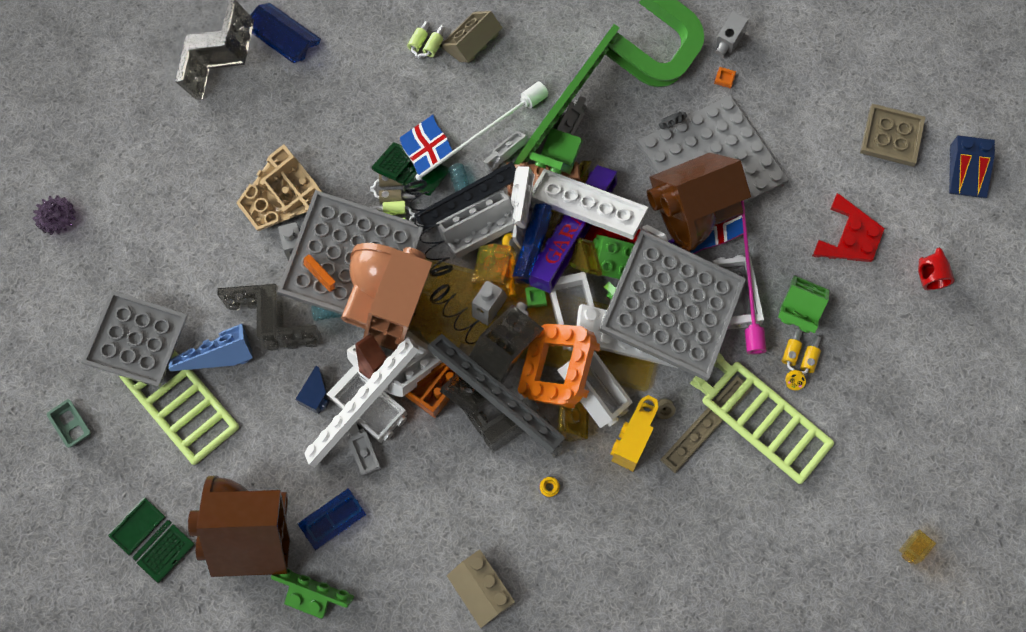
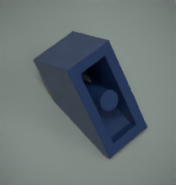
[295,366,329,414]

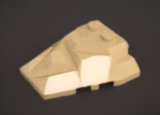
[236,144,323,231]

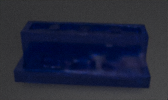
[242,3,321,63]
[512,203,552,284]

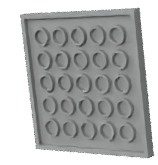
[637,96,788,204]
[277,190,424,315]
[598,230,746,381]

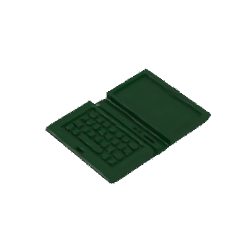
[371,142,451,196]
[108,497,195,584]

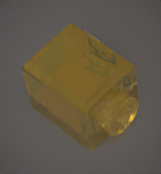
[899,529,936,564]

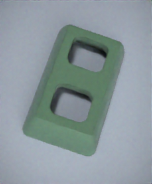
[47,399,91,448]

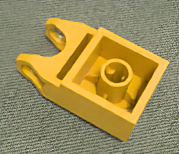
[610,395,658,472]

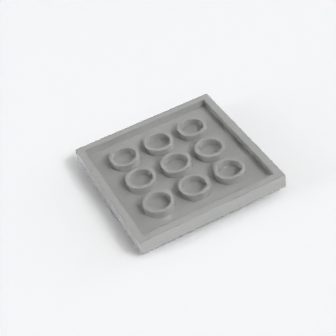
[81,290,188,388]

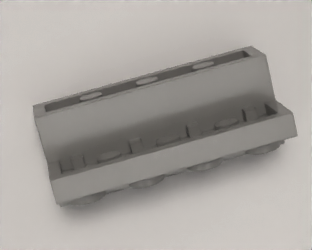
[436,189,514,259]

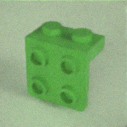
[529,129,583,174]
[587,235,634,279]

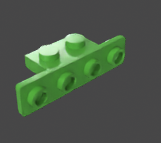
[271,568,354,619]

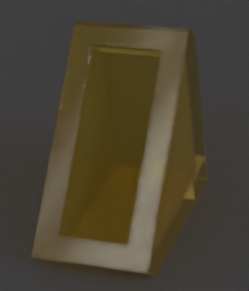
[569,238,602,276]

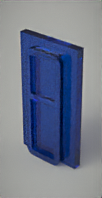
[297,488,367,551]

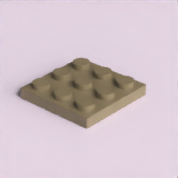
[860,104,925,167]

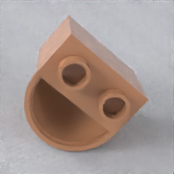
[341,243,432,351]

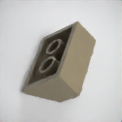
[440,11,503,63]
[447,549,515,628]

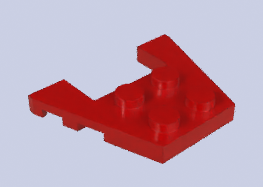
[812,193,885,262]

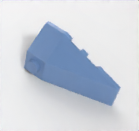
[169,324,253,371]

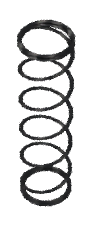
[403,180,454,277]
[430,284,509,371]

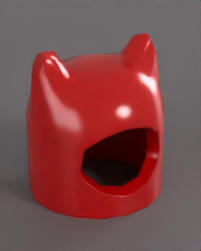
[918,247,955,290]

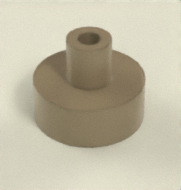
[656,399,676,419]

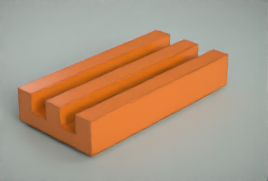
[304,254,335,292]

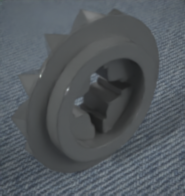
[659,111,687,129]

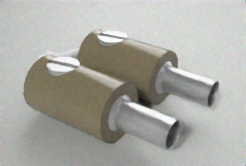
[370,174,415,204]

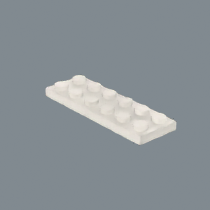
[531,169,648,240]
[577,304,677,368]

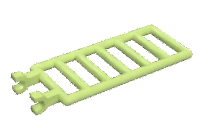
[119,350,239,465]
[690,353,834,484]

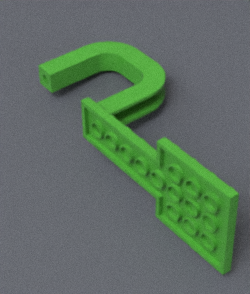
[513,0,704,164]

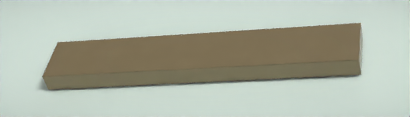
[660,376,752,473]

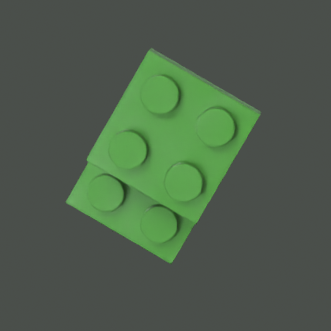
[778,275,829,333]

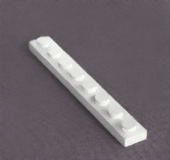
[305,337,419,468]

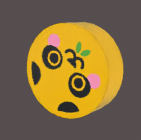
[785,370,806,390]

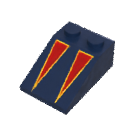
[949,135,995,198]

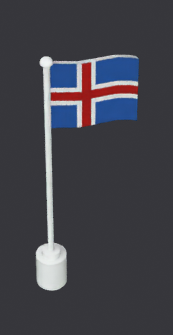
[400,81,548,180]

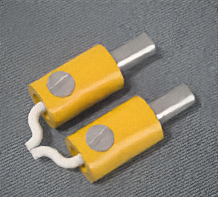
[782,329,821,374]

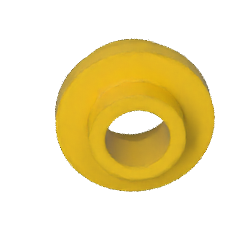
[540,477,560,497]

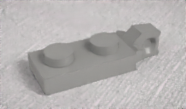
[555,96,586,135]
[483,131,529,171]
[347,422,382,476]

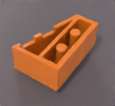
[405,363,464,418]

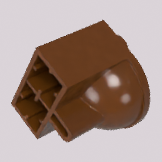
[647,152,751,252]
[188,475,290,577]

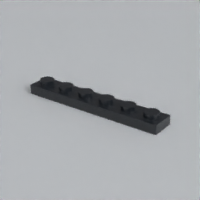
[414,162,516,232]

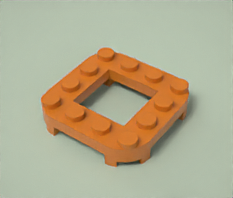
[517,324,600,408]

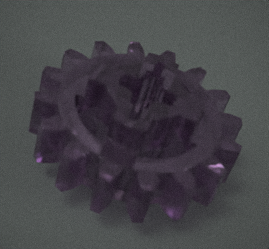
[33,195,76,235]

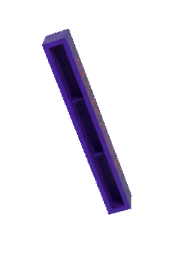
[527,165,617,293]

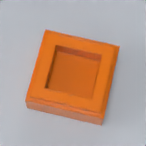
[714,67,736,89]

